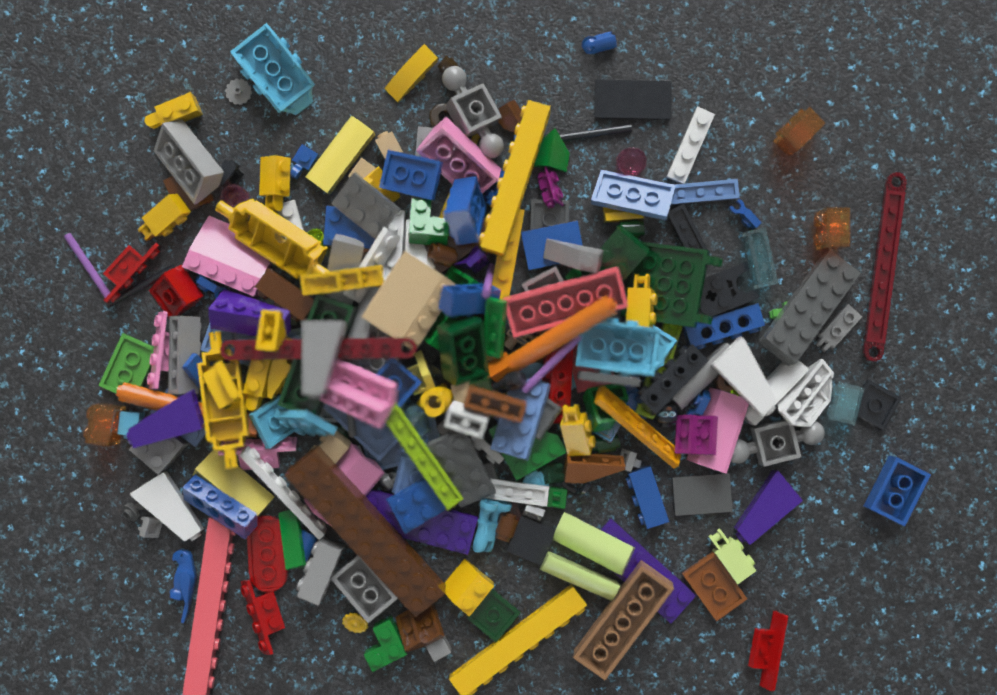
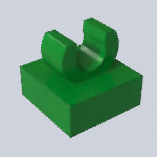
[547,486,568,509]

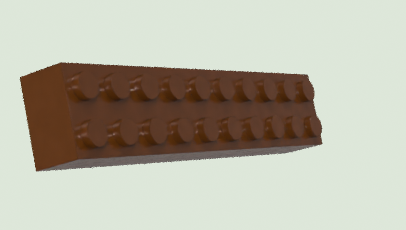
[285,444,446,617]

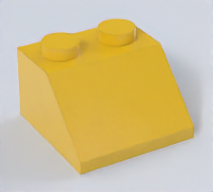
[444,558,494,616]

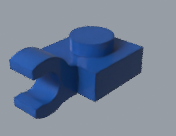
[290,144,319,180]
[729,199,762,230]
[195,274,227,298]
[686,389,711,416]

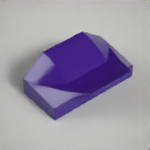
[454,245,490,275]

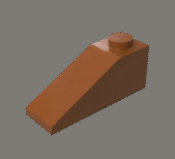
[563,453,626,484]

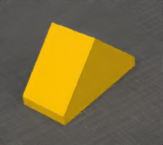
[256,310,286,351]

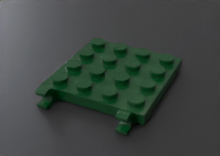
[621,242,723,328]

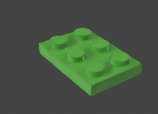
[99,333,154,393]

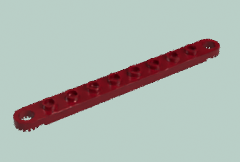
[863,172,907,362]
[220,338,417,360]

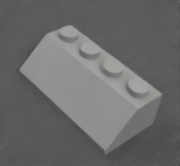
[154,119,224,204]

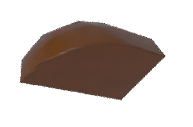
[498,99,522,132]

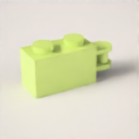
[708,529,756,584]

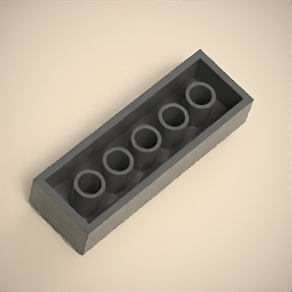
[758,249,861,366]

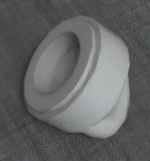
[379,472,396,491]

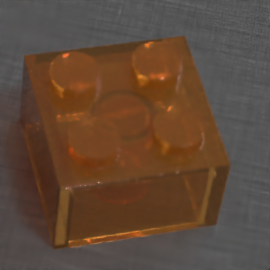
[773,107,826,157]
[813,207,850,250]
[84,403,126,447]

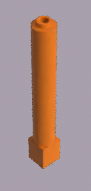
[488,296,617,382]
[116,382,258,438]

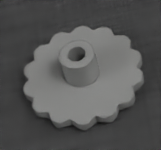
[225,78,252,105]

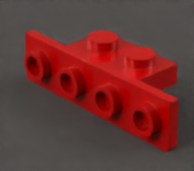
[103,243,161,304]
[240,580,285,655]
[748,611,788,691]

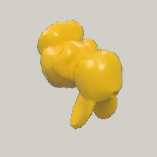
[415,383,455,418]

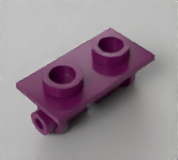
[537,166,564,208]

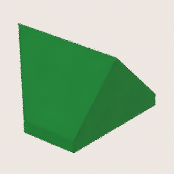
[534,128,570,172]

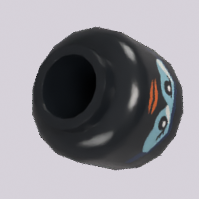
[653,400,677,427]

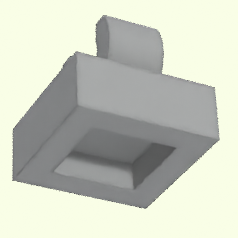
[620,448,642,472]
[522,504,545,522]
[138,517,163,538]

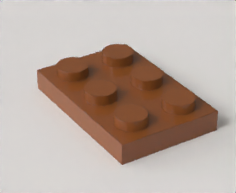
[682,551,747,621]

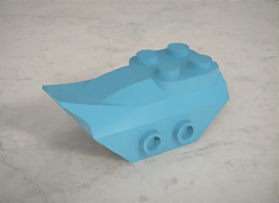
[230,23,315,115]
[576,318,667,377]

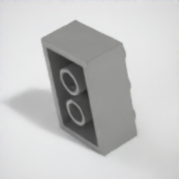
[296,536,345,606]
[331,555,398,623]

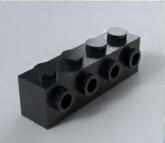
[635,344,709,416]

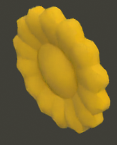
[342,613,368,633]

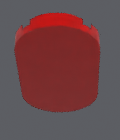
[247,515,288,593]

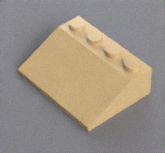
[361,250,456,349]

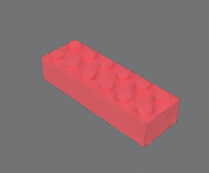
[503,267,628,338]

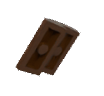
[395,603,445,652]

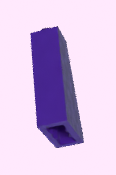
[126,389,205,448]
[734,469,803,545]

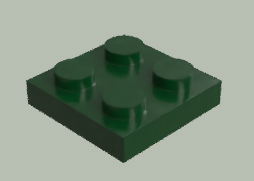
[467,588,521,642]

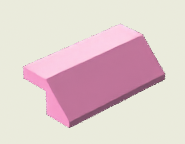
[320,359,397,429]
[686,388,749,474]
[304,443,385,526]

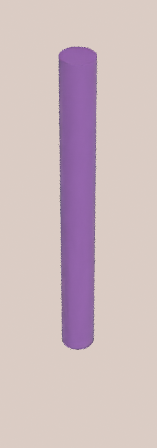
[64,233,110,298]
[482,263,495,298]
[521,335,582,394]

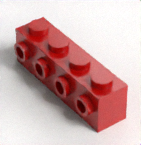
[542,344,574,423]

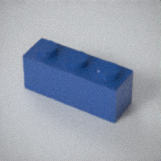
[438,283,501,317]
[625,465,669,529]

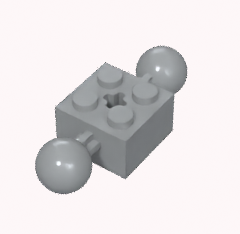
[442,66,504,158]
[731,419,825,466]

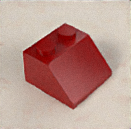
[149,265,204,319]

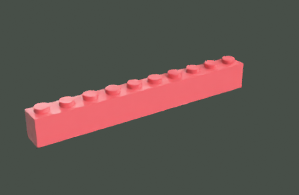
[182,517,236,695]

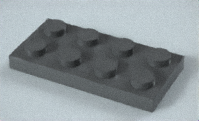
[428,430,496,507]

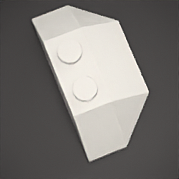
[778,359,834,427]

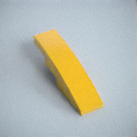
[300,265,385,295]

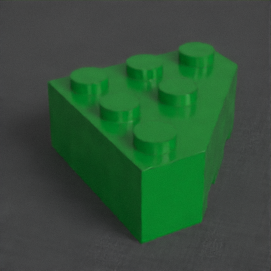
[488,423,567,480]

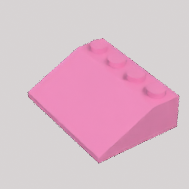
[182,216,272,298]

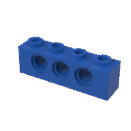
[682,303,765,349]
[182,474,257,539]

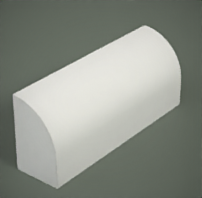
[744,360,809,426]

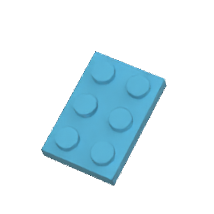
[273,410,337,437]

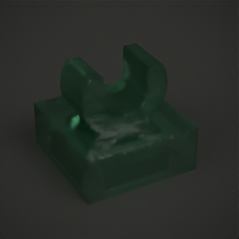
[542,463,565,484]

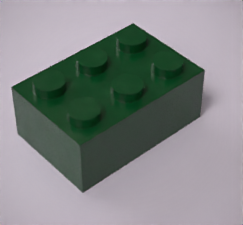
[580,225,650,282]
[437,315,489,386]

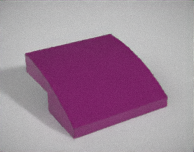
[675,415,718,455]

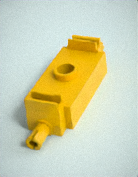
[215,199,329,279]
[198,331,250,469]

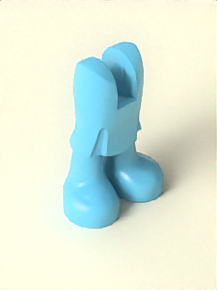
[473,498,512,553]

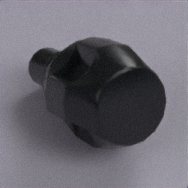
[493,371,527,391]

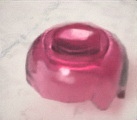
[615,147,647,176]
[220,185,251,208]

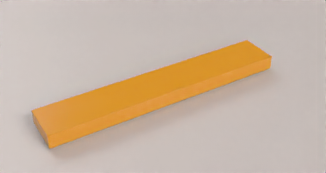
[594,385,681,469]

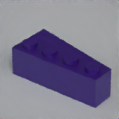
[208,289,291,339]

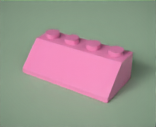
[416,117,501,193]

